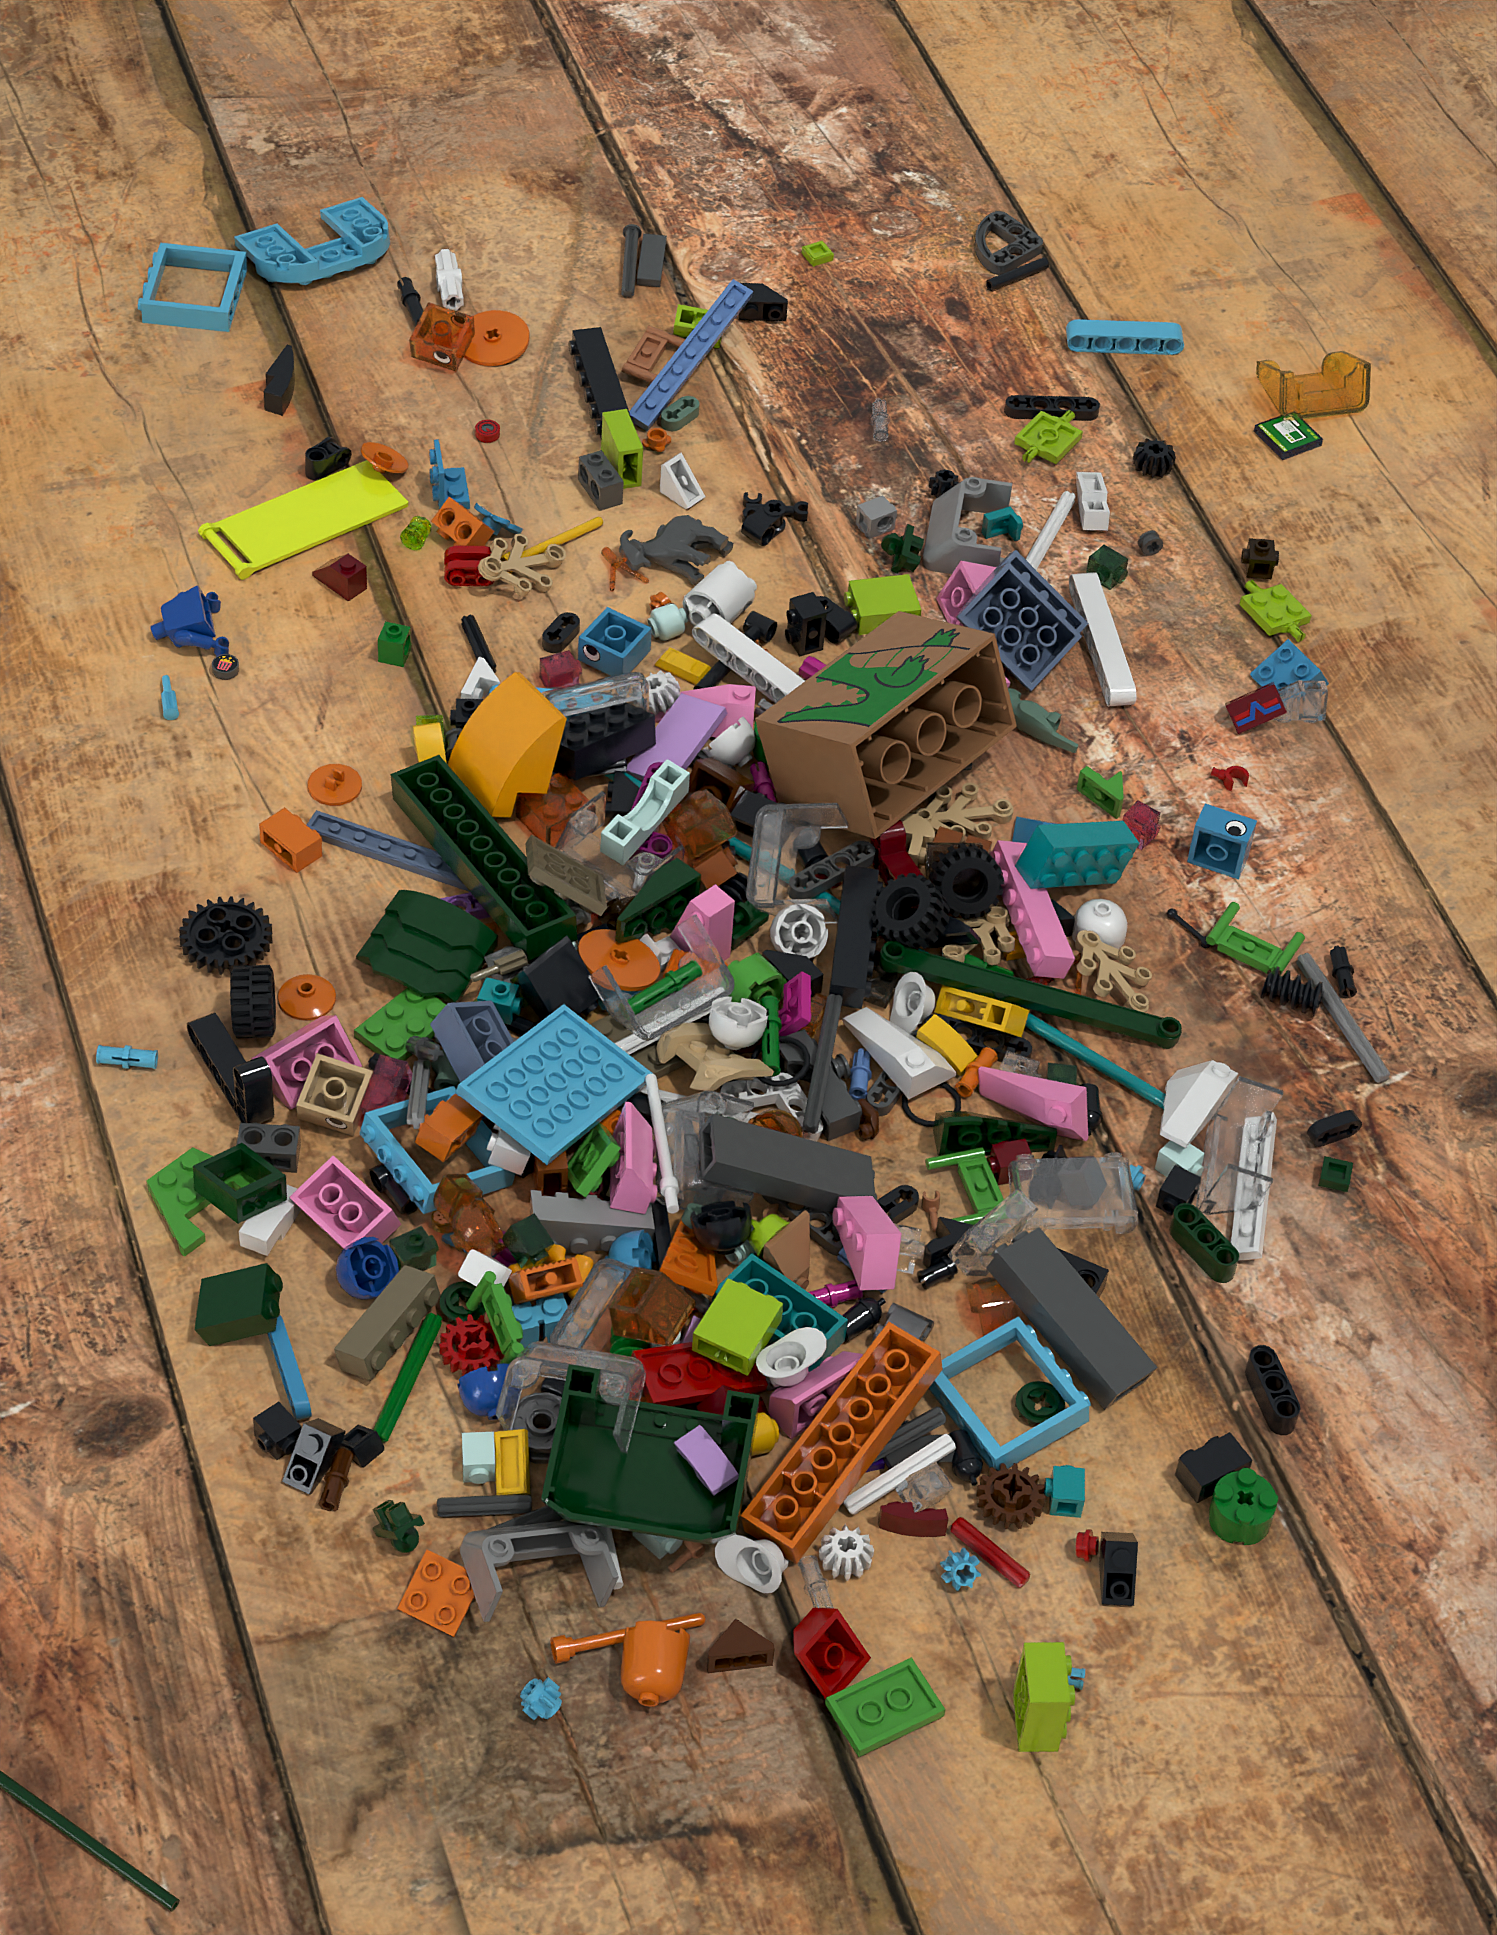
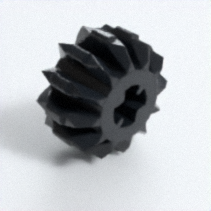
[1133,438,1176,478]

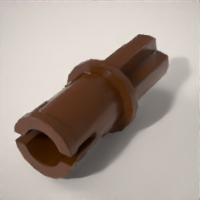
[318,1448,354,1511]

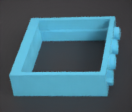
[138,243,247,332]
[360,1086,516,1214]
[928,1316,1091,1471]

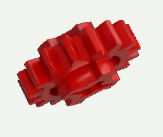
[439,1314,505,1376]

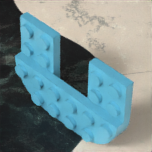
[234,197,390,285]

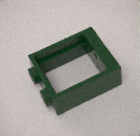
[193,1143,287,1224]

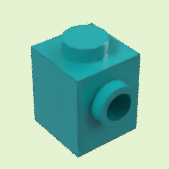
[477,977,523,1025]
[1044,1465,1085,1518]

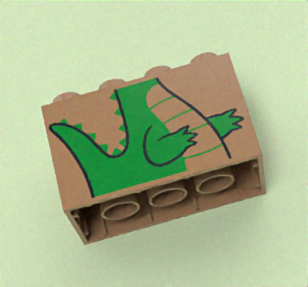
[755,611,1017,839]

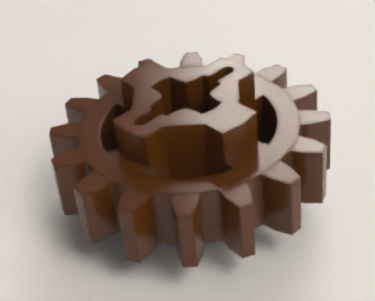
[976,1463,1046,1529]

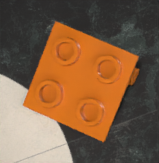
[397,1550,476,1637]

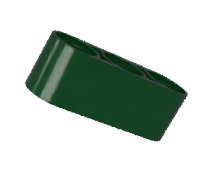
[1169,1203,1239,1283]

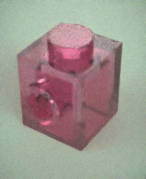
[539,650,582,688]
[1122,800,1161,850]

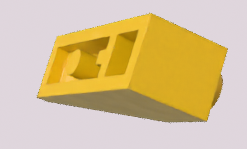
[934,985,1030,1038]

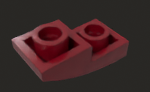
[878,1501,948,1537]

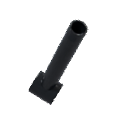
[693,611,778,690]

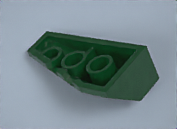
[615,858,701,943]
[933,1111,1057,1156]

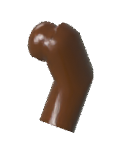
[858,1099,879,1139]

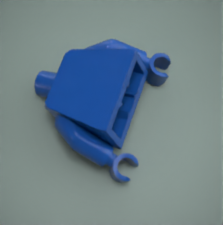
[150,585,229,656]

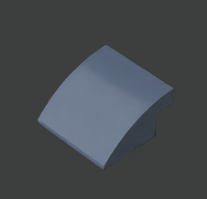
[956,550,1089,692]

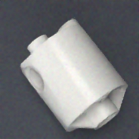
[682,561,757,627]

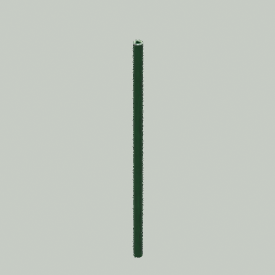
[0,1770,180,1912]

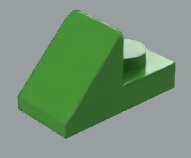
[1077,766,1124,819]

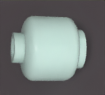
[647,603,688,641]

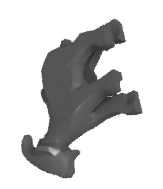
[619,515,734,586]

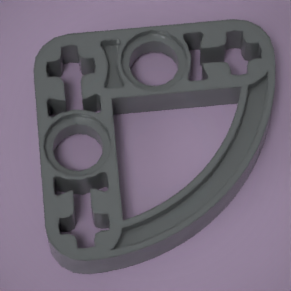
[974,211,1043,275]

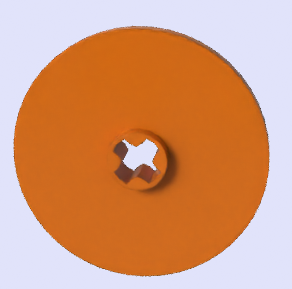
[457,310,530,366]
[577,929,660,991]

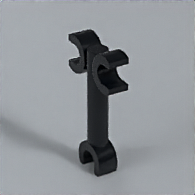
[742,492,808,522]

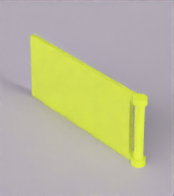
[198,460,408,580]

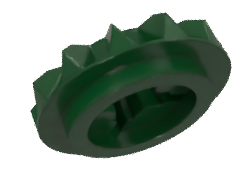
[440,1281,486,1322]
[1015,1381,1065,1424]

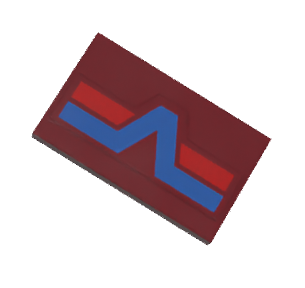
[1225,682,1287,734]

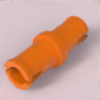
[955,1047,998,1097]

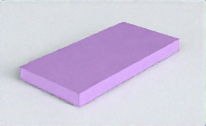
[626,693,728,781]

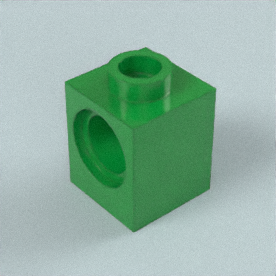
[378,621,411,667]

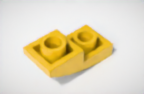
[412,722,446,763]
[916,1014,978,1076]

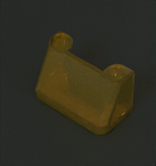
[1256,351,1371,421]

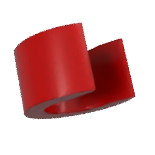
[1211,766,1249,792]

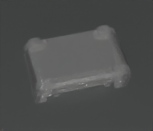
[1008,1153,1139,1236]

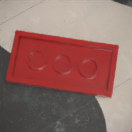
[630,1342,768,1406]

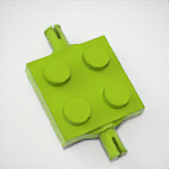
[1014,410,1083,464]
[1239,580,1312,642]

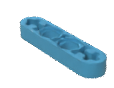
[267,1315,312,1421]

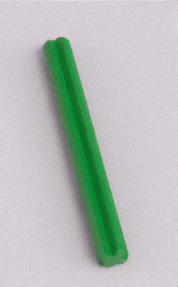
[373,1313,442,1443]

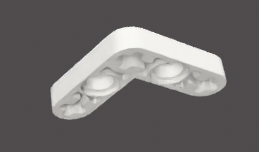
[718,1073,823,1142]

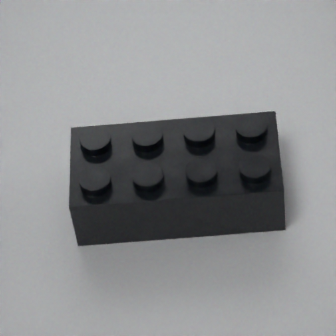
[553,699,656,781]

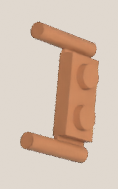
[622,325,685,383]

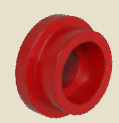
[1076,1529,1099,1562]

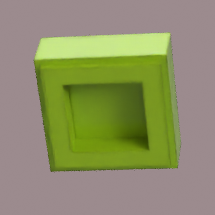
[801,241,834,267]

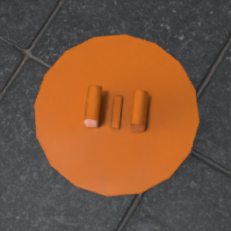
[308,764,362,806]

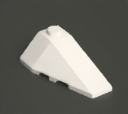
[842,1007,956,1099]
[1160,1060,1238,1148]

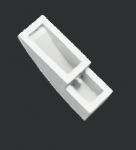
[1076,472,1110,531]
[239,1185,301,1256]

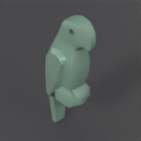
[1008,688,1078,753]

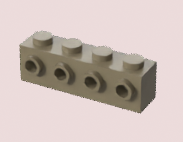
[334,1265,441,1381]

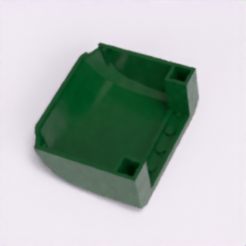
[541,1364,760,1545]

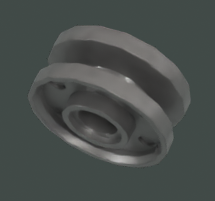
[509,1393,562,1464]

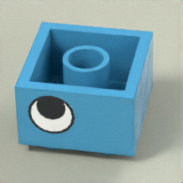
[578,607,652,681]
[1187,803,1257,880]

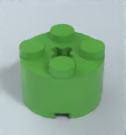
[721,953,787,1004]

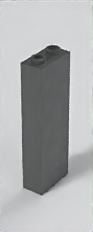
[699,1113,877,1213]
[986,1227,1158,1410]

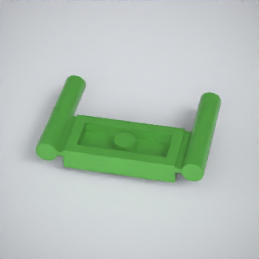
[1206,902,1305,975]
[925,1147,1011,1226]
[466,1271,524,1371]

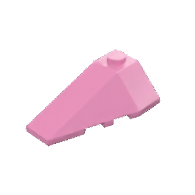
[650,684,756,738]
[978,1066,1088,1141]

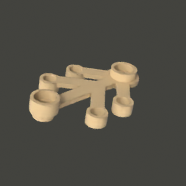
[478,534,566,596]
[912,783,1013,843]
[941,906,1015,965]
[1075,930,1152,1013]

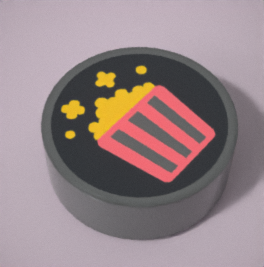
[212,654,239,679]

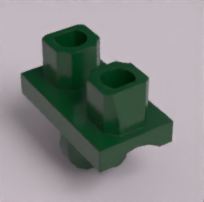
[881,524,924,574]
[731,900,769,950]
[372,1500,425,1553]

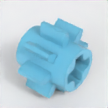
[940,1548,981,1591]
[520,1677,562,1720]

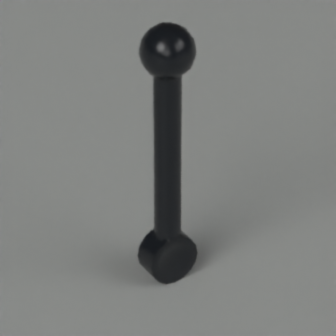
[1167,908,1211,948]

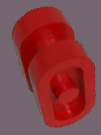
[444,546,495,586]

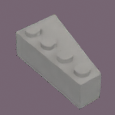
[530,1190,655,1255]

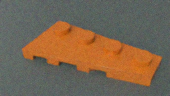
[656,1219,718,1297]

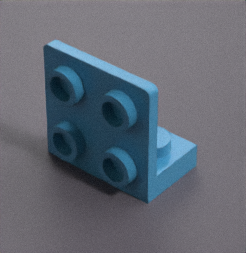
[429,439,470,509]
[1250,639,1329,707]

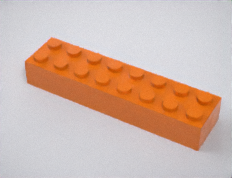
[741,1322,943,1564]

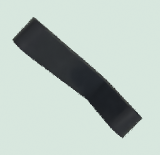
[187,1012,274,1123]

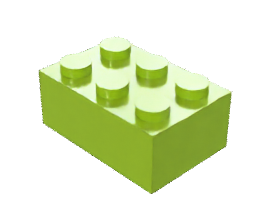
[1013,1642,1075,1752]

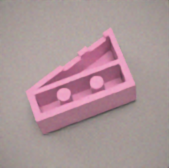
[670,884,735,962]
[832,1196,902,1290]

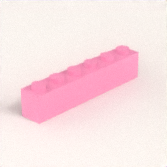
[989,840,1075,979]

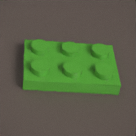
[354,988,446,1066]
[567,1123,621,1197]
[825,1657,946,1757]

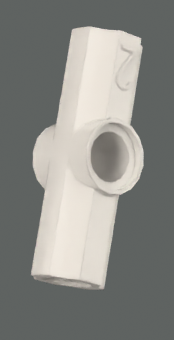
[435,249,464,311]

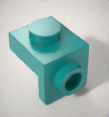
[981,506,1023,541]

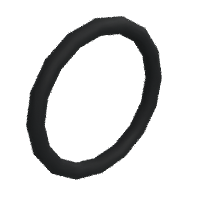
[751,1036,810,1087]
[902,1082,961,1127]

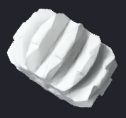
[635,670,681,715]
[819,1524,874,1581]

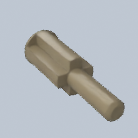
[471,950,528,982]

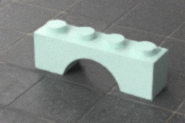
[600,759,690,865]

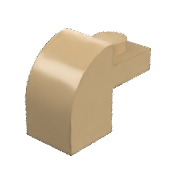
[900,813,935,867]

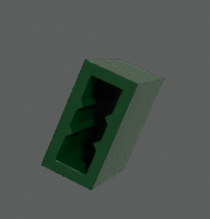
[194,1263,283,1346]

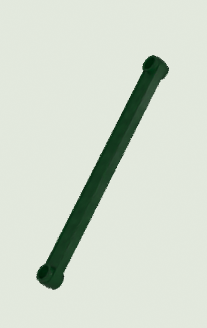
[879,941,1182,1049]

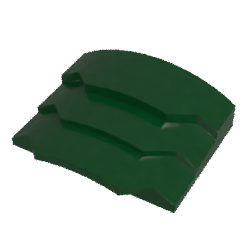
[356,890,498,1003]

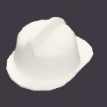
[890,972,935,1034]
[756,1327,827,1387]
[715,1534,789,1594]

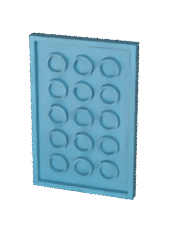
[455,1004,653,1165]

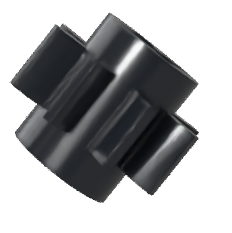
[929,469,959,498]

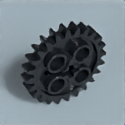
[179,896,273,975]

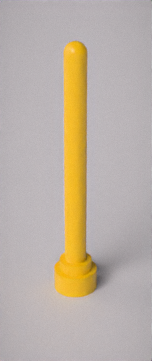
[500,517,603,574]

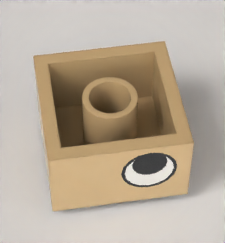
[296,1053,374,1136]

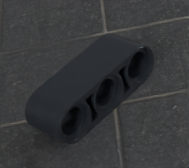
[1245,1345,1300,1435]

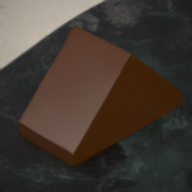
[707,1619,775,1673]

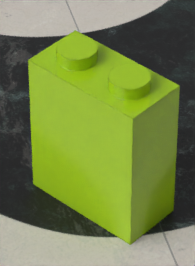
[601,409,643,489]
[844,574,921,635]
[692,1278,783,1376]

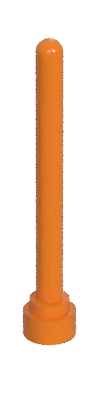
[550,1613,706,1664]

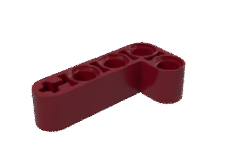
[871,820,924,909]

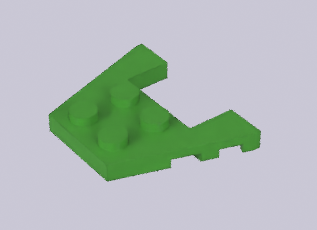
[146,1147,258,1256]

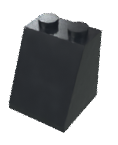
[510,936,603,1020]

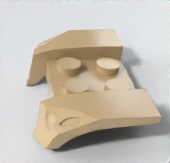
[656,1023,774,1091]

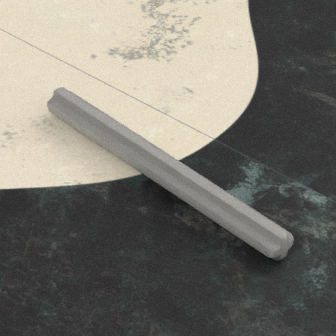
[1296,953,1390,1083]
[406,1059,431,1129]

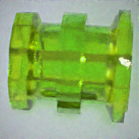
[400,516,432,550]

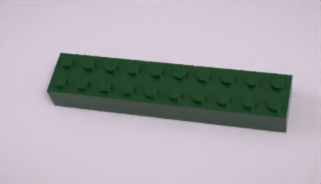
[390,755,578,961]

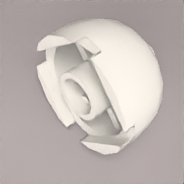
[702,717,756,768]
[1072,899,1128,949]
[770,904,828,958]
[709,997,768,1050]

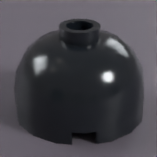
[690,1201,752,1255]

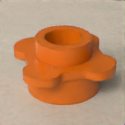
[642,428,671,452]

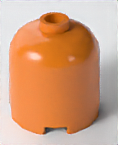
[621,1620,690,1707]

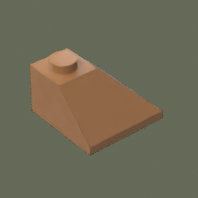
[762,1210,810,1290]

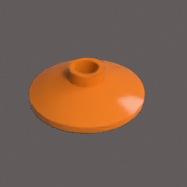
[361,442,409,473]
[278,974,336,1021]

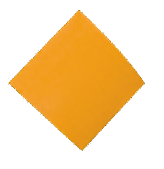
[448,672,567,817]

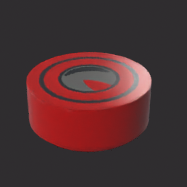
[475,419,500,443]

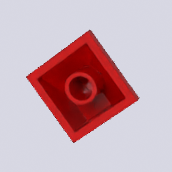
[794,1607,871,1699]

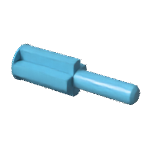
[161,675,179,720]

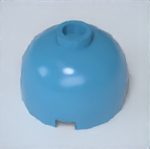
[604,1230,657,1291]

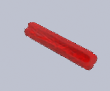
[951,1517,1031,1588]

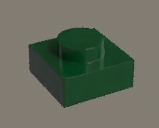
[1318,1156,1353,1192]

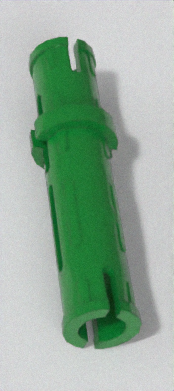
[622,960,702,1018]
[760,996,782,1077]

